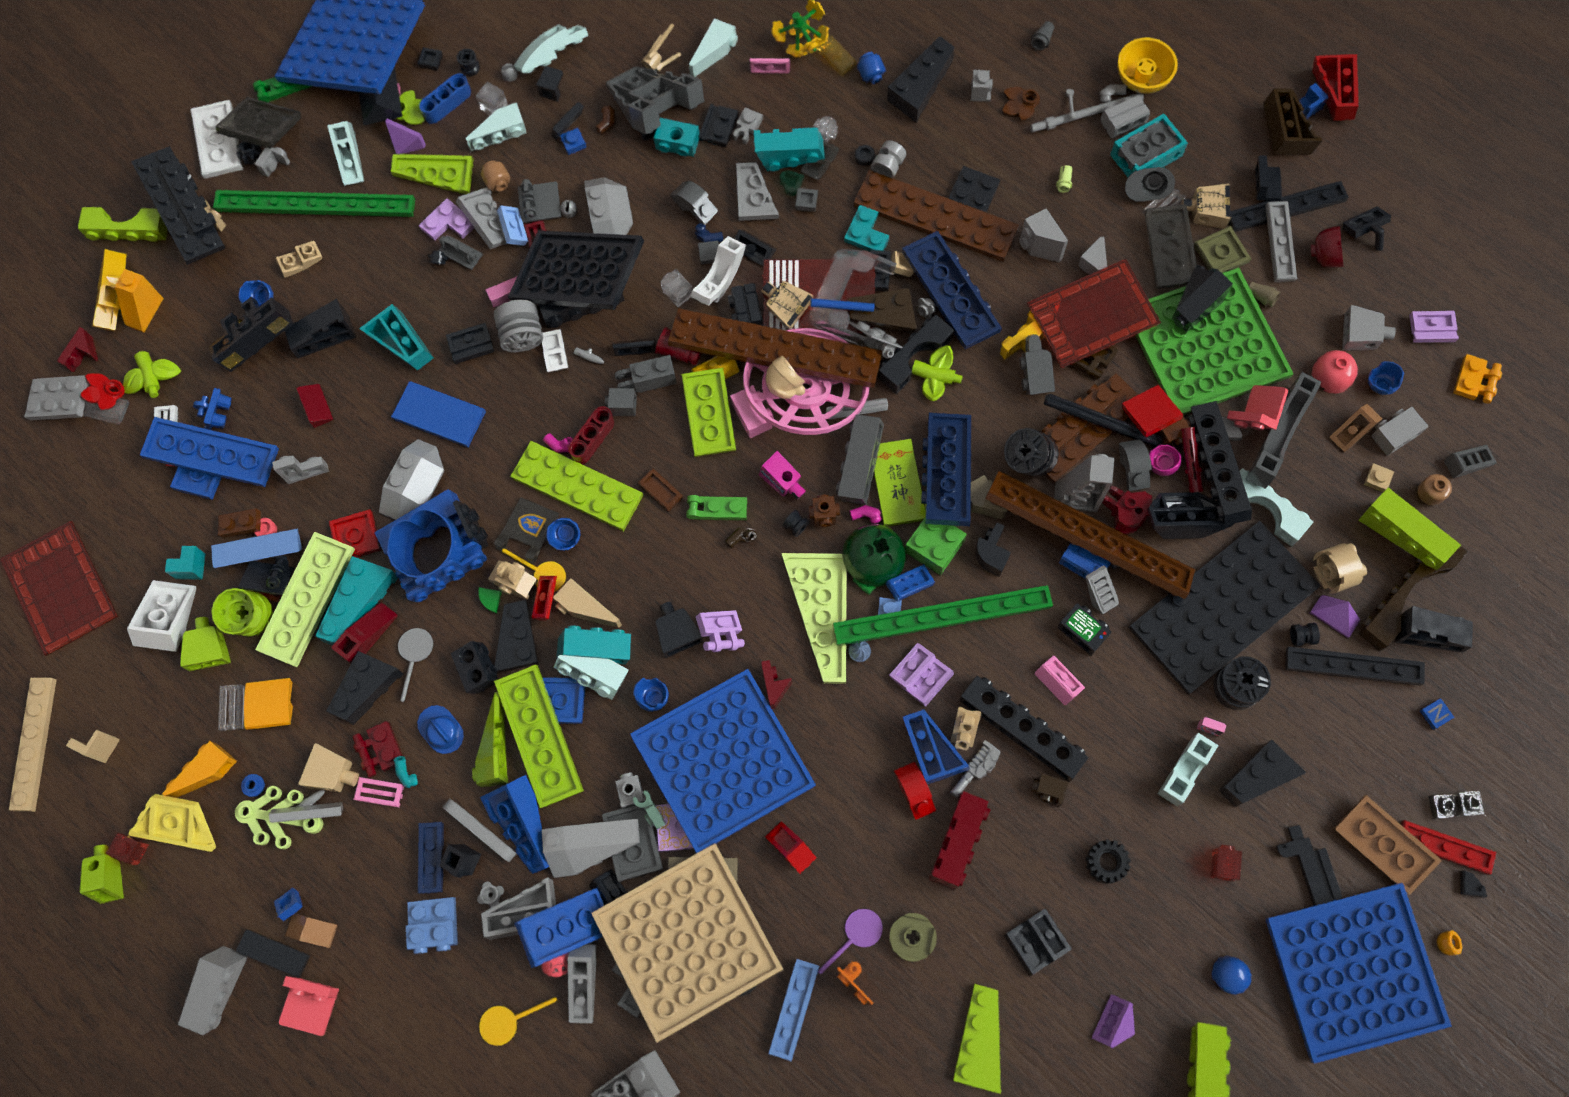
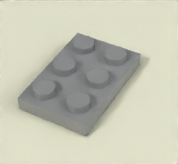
[24,375,89,420]

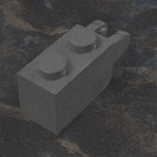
[1019,334,1055,395]
[614,355,677,392]

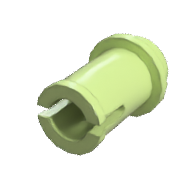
[1056,165,1073,193]

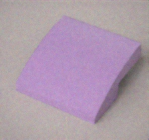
[889,643,954,707]

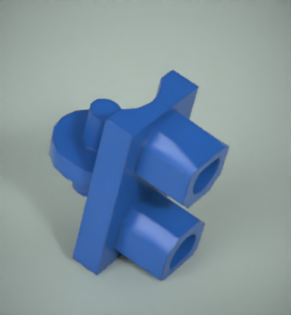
[193,388,232,430]

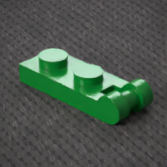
[253,77,312,104]

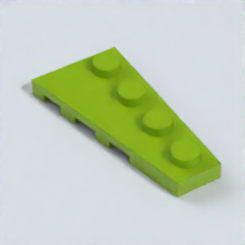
[391,154,473,194]
[953,984,1001,1094]

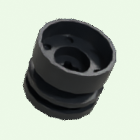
[1004,428,1059,477]
[1213,656,1271,710]

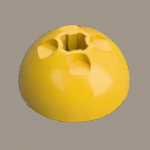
[1118,38,1178,94]

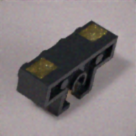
[209,297,293,372]

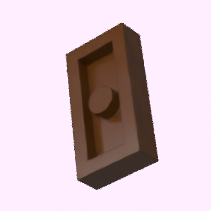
[218,508,261,538]

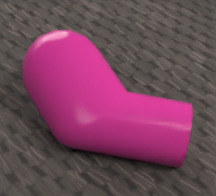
[543,433,573,453]
[849,505,881,524]

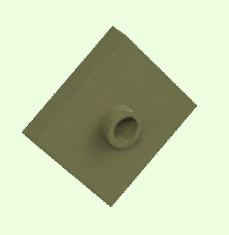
[1193,226,1251,273]

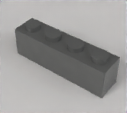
[836,414,884,505]

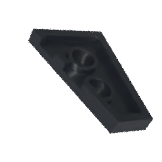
[495,600,539,673]

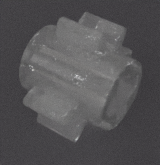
[813,116,838,142]

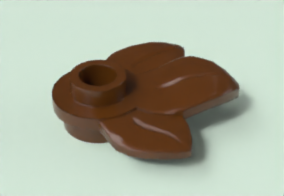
[1003,87,1040,121]

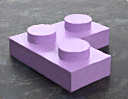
[419,199,474,241]

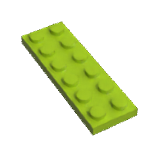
[510,441,643,532]
[494,665,584,808]

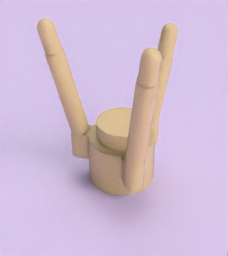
[641,24,681,71]

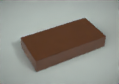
[638,468,683,512]

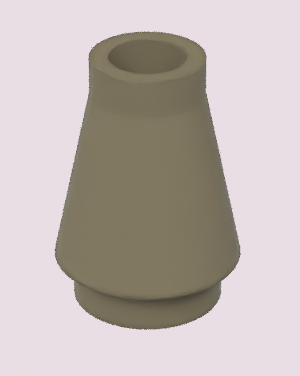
[1249,282,1280,307]

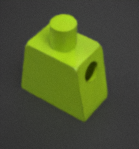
[180,617,231,671]
[80,845,124,904]

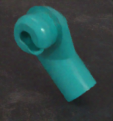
[394,756,418,788]

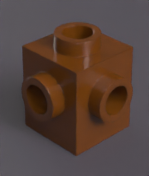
[809,494,840,527]

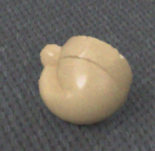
[765,356,805,399]

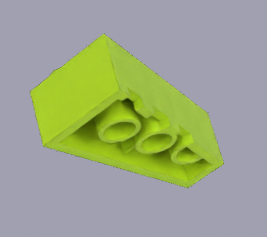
[1358,488,1461,570]
[1187,1022,1230,1097]

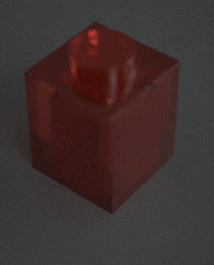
[106,832,149,865]
[1211,845,1242,882]

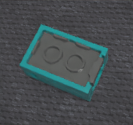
[1110,113,1188,177]

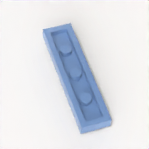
[769,959,819,1061]

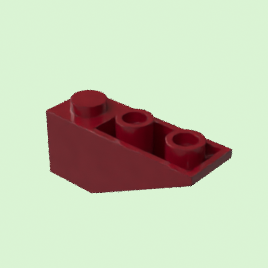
[331,602,398,663]

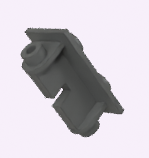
[439,236,483,270]

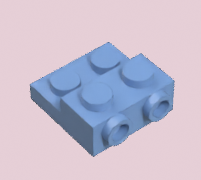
[406,897,458,954]

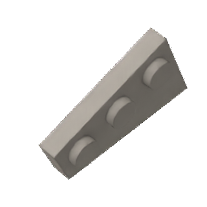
[736,162,779,221]

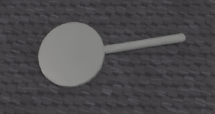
[398,628,433,702]

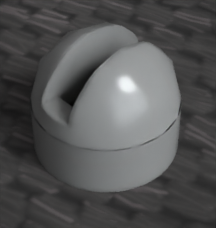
[501,63,518,81]
[560,200,577,218]

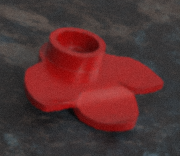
[80,373,125,410]

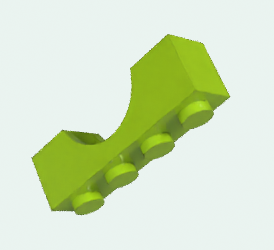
[78,207,168,242]

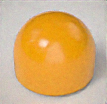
[1437,930,1462,956]

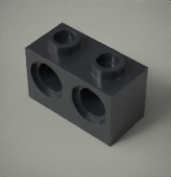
[450,641,498,694]

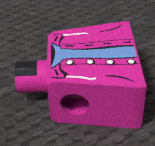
[759,451,806,500]

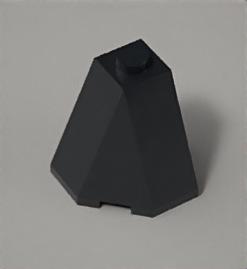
[1172,265,1233,333]

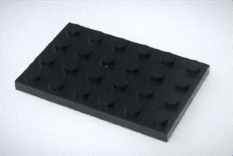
[508,230,644,310]

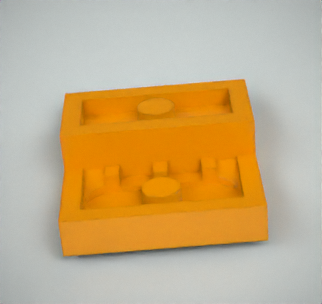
[244,678,293,730]

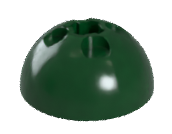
[842,524,906,587]

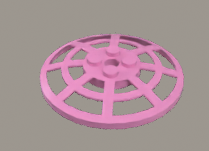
[743,328,869,435]

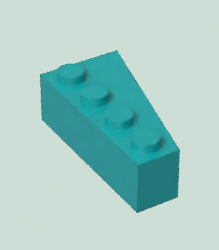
[316,556,398,646]

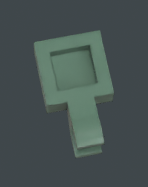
[633,790,666,830]

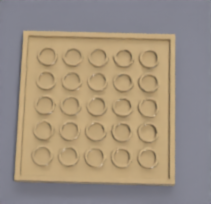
[592,844,783,1043]

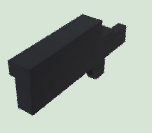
[1276,825,1343,906]

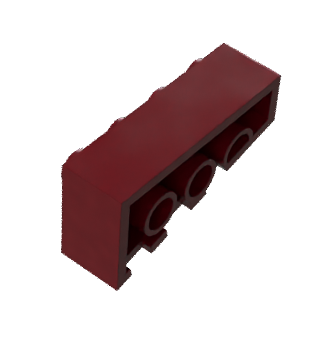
[929,791,990,890]

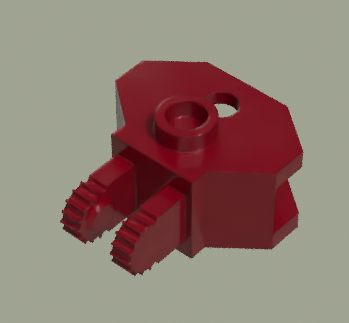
[1102,486,1152,534]

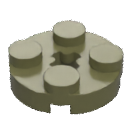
[889,913,937,962]

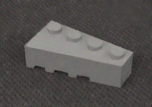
[1054,454,1114,512]

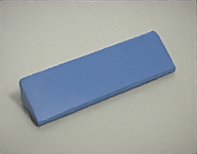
[211,528,303,568]

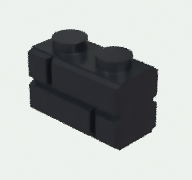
[728,283,763,326]

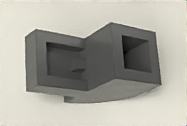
[670,181,718,225]
[1119,439,1152,491]

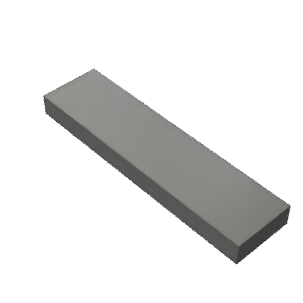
[1265,201,1297,282]

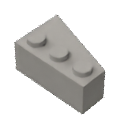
[481,877,556,940]
[178,946,248,1035]

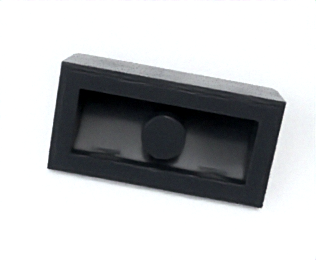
[734,229,777,267]
[612,338,656,356]
[589,869,627,906]

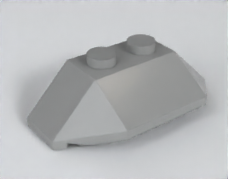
[585,177,633,235]
[379,439,444,520]

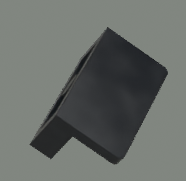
[1255,155,1282,201]

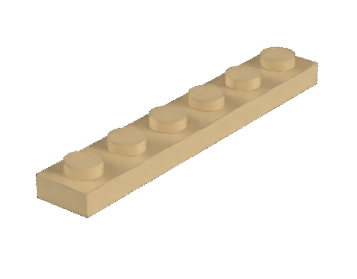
[9,678,56,812]

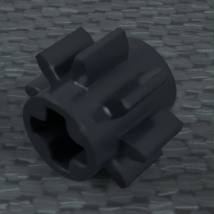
[236,140,262,165]

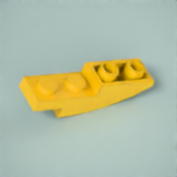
[92,249,126,331]
[1000,301,1061,360]

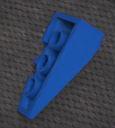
[480,775,549,874]

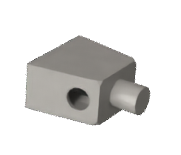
[1342,305,1396,351]

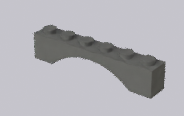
[1246,372,1321,489]

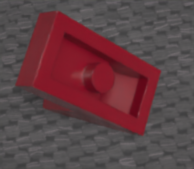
[57,327,98,373]
[761,660,792,709]

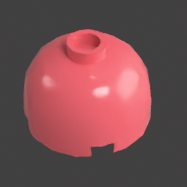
[1312,350,1358,394]

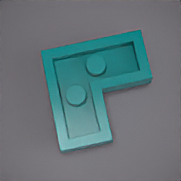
[844,205,889,252]

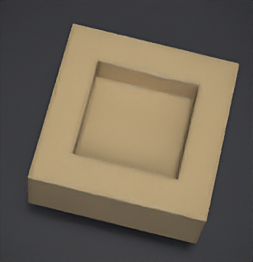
[891,251,914,277]
[1364,463,1394,492]

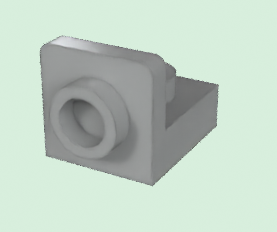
[255,145,290,177]

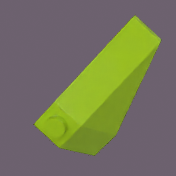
[472,692,508,787]

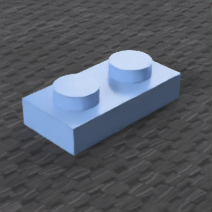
[497,206,528,246]

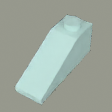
[689,19,738,77]
[327,121,364,186]

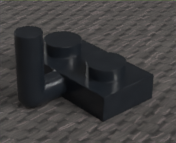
[1343,206,1391,251]

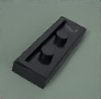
[236,929,311,978]

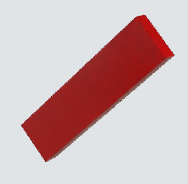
[1401,820,1496,875]

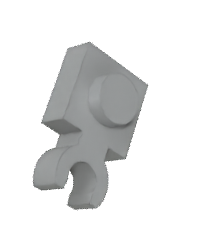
[734,108,763,144]

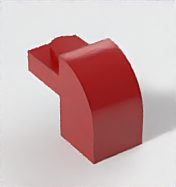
[894,762,936,820]

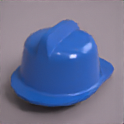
[417,705,464,754]

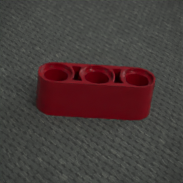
[568,406,614,465]

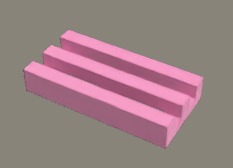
[354,777,404,808]

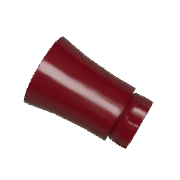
[655,327,702,365]

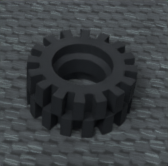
[1086,840,1131,884]

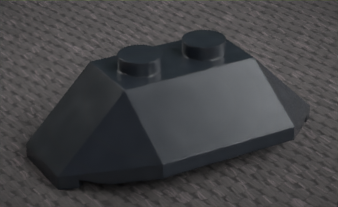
[1147,492,1234,539]

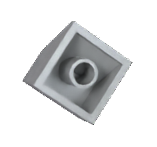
[1020,208,1068,262]

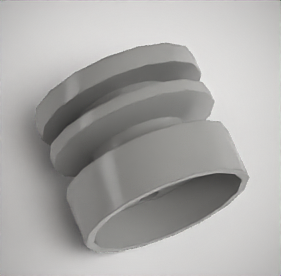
[494,300,543,352]

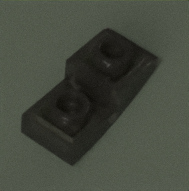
[1428,791,1484,819]

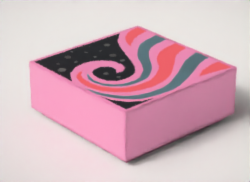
[1197,717,1226,737]

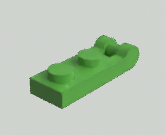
[686,495,747,520]

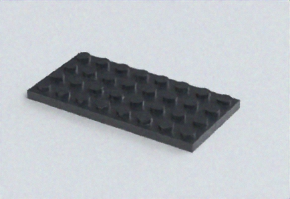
[1128,521,1321,695]

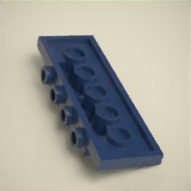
[902,231,1002,350]
[921,413,971,526]

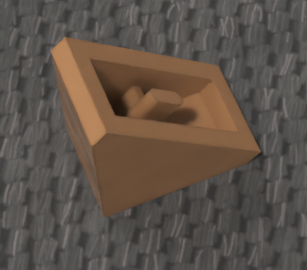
[285,913,338,948]

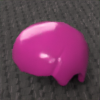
[1149,444,1181,476]

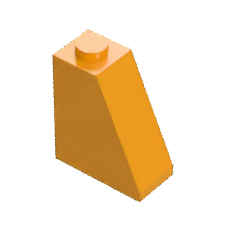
[115,269,163,332]

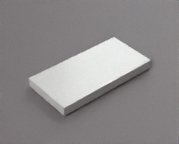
[191,100,243,179]

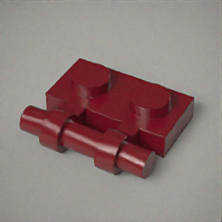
[352,721,403,778]

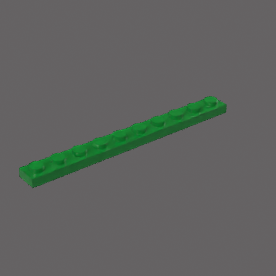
[213,190,415,217]
[832,585,1053,646]

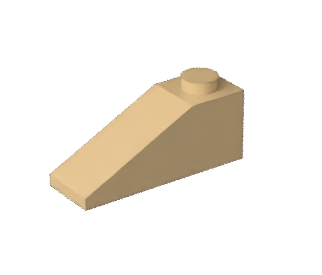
[553,578,622,628]

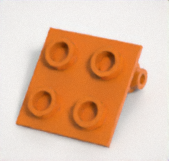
[837,962,873,1005]

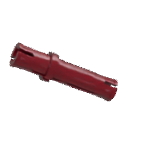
[1181,427,1204,492]

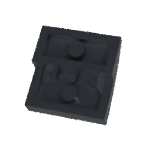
[1003,908,1072,977]

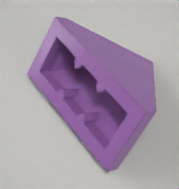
[385,119,426,154]
[1310,595,1360,639]
[1092,994,1135,1048]

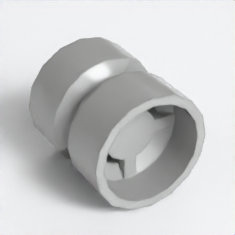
[871,140,906,178]

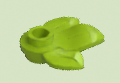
[395,90,425,125]

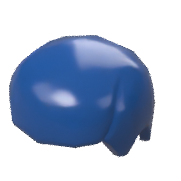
[238,280,274,307]
[1368,361,1404,395]
[546,518,581,551]
[633,678,669,712]
[1212,955,1252,995]

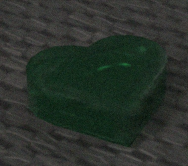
[780,170,804,196]

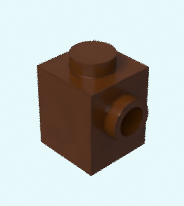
[1155,417,1191,446]

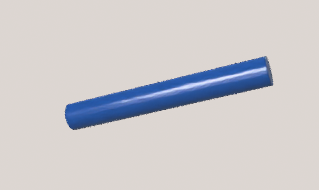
[810,298,874,312]

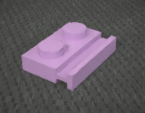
[1409,311,1459,343]

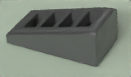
[1444,445,1497,478]

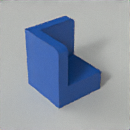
[1299,83,1329,119]

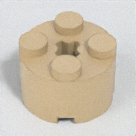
[1313,543,1367,594]

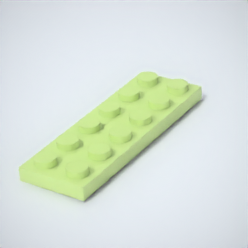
[255,532,355,667]

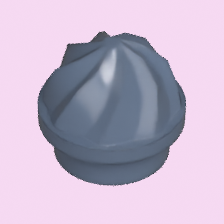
[849,641,871,662]

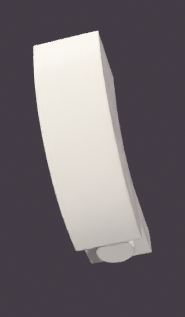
[691,236,746,306]

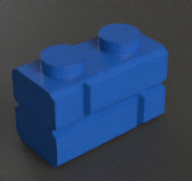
[1059,543,1110,583]

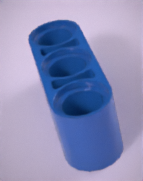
[419,73,471,124]

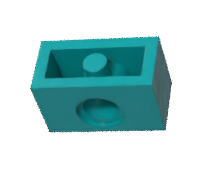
[654,118,700,157]

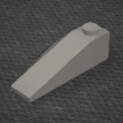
[542,819,640,878]

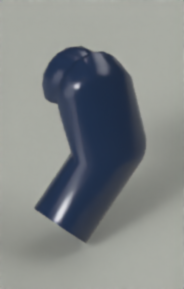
[695,224,723,242]

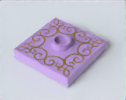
[656,804,693,852]

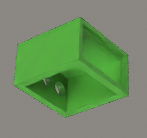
[905,517,967,576]

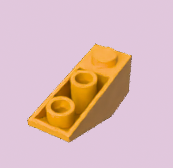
[162,741,237,798]

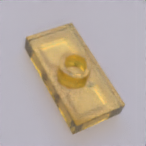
[817,36,856,76]

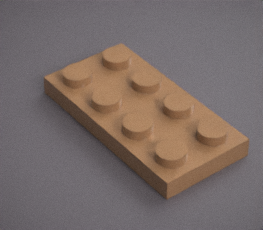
[1333,795,1442,895]

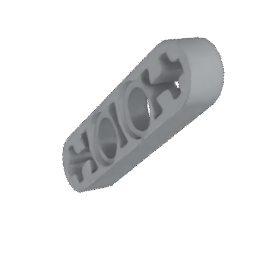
[443,798,517,862]

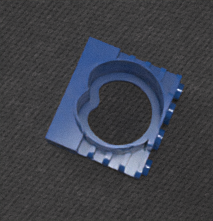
[375,489,487,602]

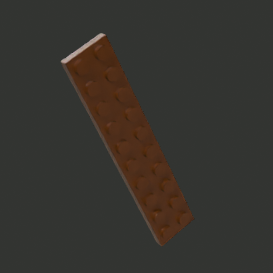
[668,308,882,388]
[985,471,1195,599]

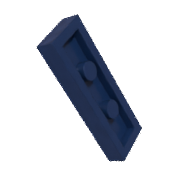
[418,822,444,894]

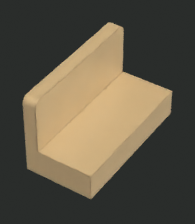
[66,730,120,763]

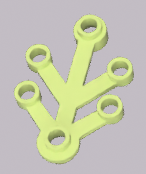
[235,786,323,849]

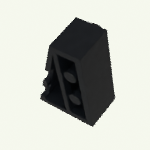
[1395,606,1473,653]

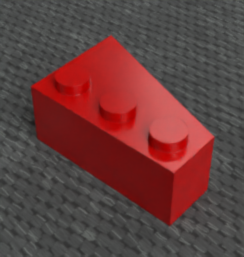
[1312,54,1359,120]

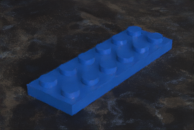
[140,417,279,487]

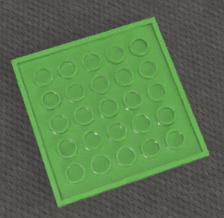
[1124,268,1293,416]

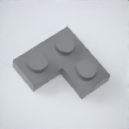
[272,456,329,484]

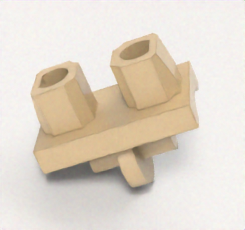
[950,707,981,750]

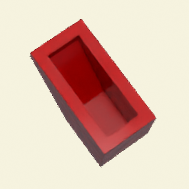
[765,821,816,874]

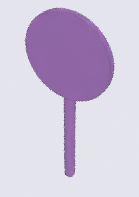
[818,909,883,974]

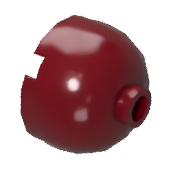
[1311,226,1344,268]

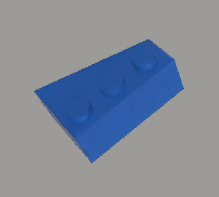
[903,710,970,785]

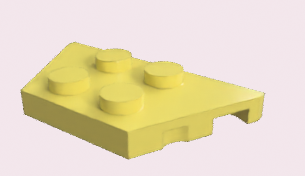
[129,794,216,852]

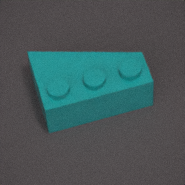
[754,128,825,172]
[359,304,434,370]
[556,626,631,664]

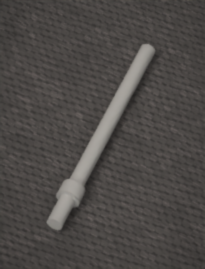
[1030,93,1144,132]

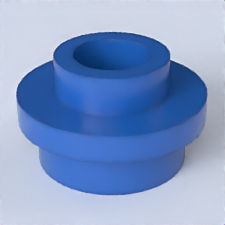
[241,774,265,797]

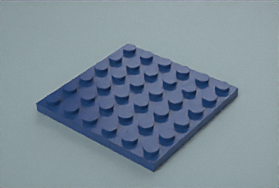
[275,0,425,94]
[630,669,816,854]
[1265,883,1452,1063]

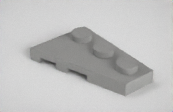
[456,188,506,249]

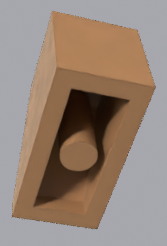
[1330,404,1382,452]

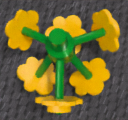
[772,0,829,57]

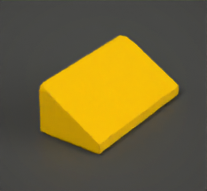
[691,356,739,379]

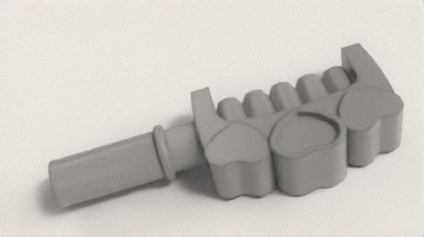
[950,740,1001,798]

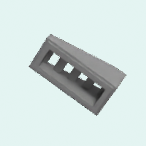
[1085,565,1119,614]

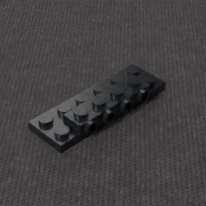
[131,146,226,265]

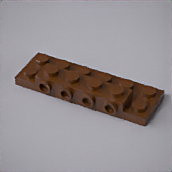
[1025,374,1138,484]

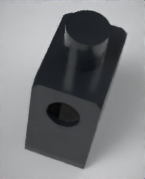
[655,602,704,658]

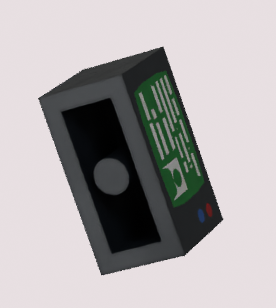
[1057,603,1112,656]

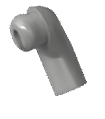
[1099,84,1126,102]

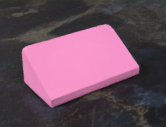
[750,58,790,73]
[486,277,517,307]
[1035,656,1085,705]

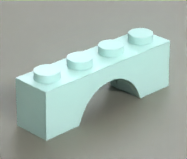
[1228,468,1313,547]

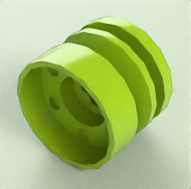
[211,588,273,637]

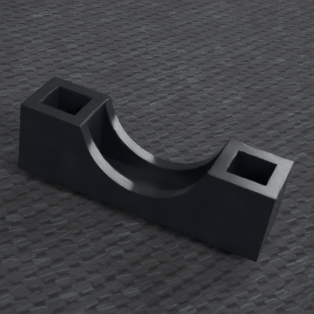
[878,315,954,394]

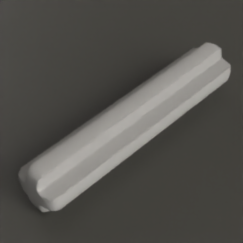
[826,398,888,419]

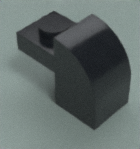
[975,523,1011,577]

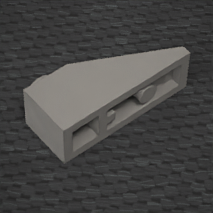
[568,944,596,1023]

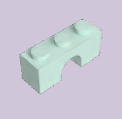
[1157,733,1218,806]

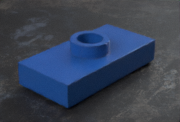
[886,564,935,602]

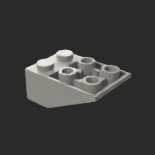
[591,1051,680,1097]

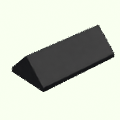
[359,66,403,125]

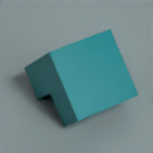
[165,546,206,579]

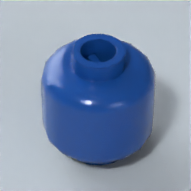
[857,52,886,84]

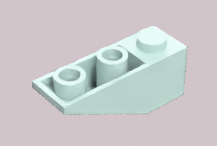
[466,103,527,151]
[554,655,629,700]

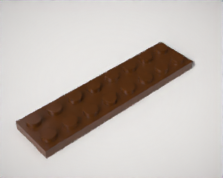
[854,170,1019,262]

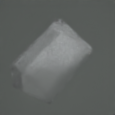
[83,399,129,424]

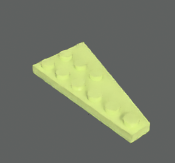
[781,553,847,684]

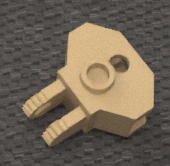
[488,561,538,600]

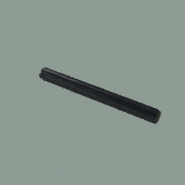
[1044,394,1162,447]

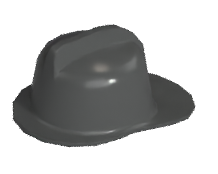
[1125,167,1175,202]

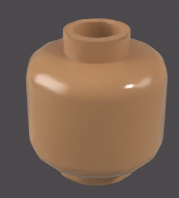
[480,161,511,192]
[1418,474,1452,506]

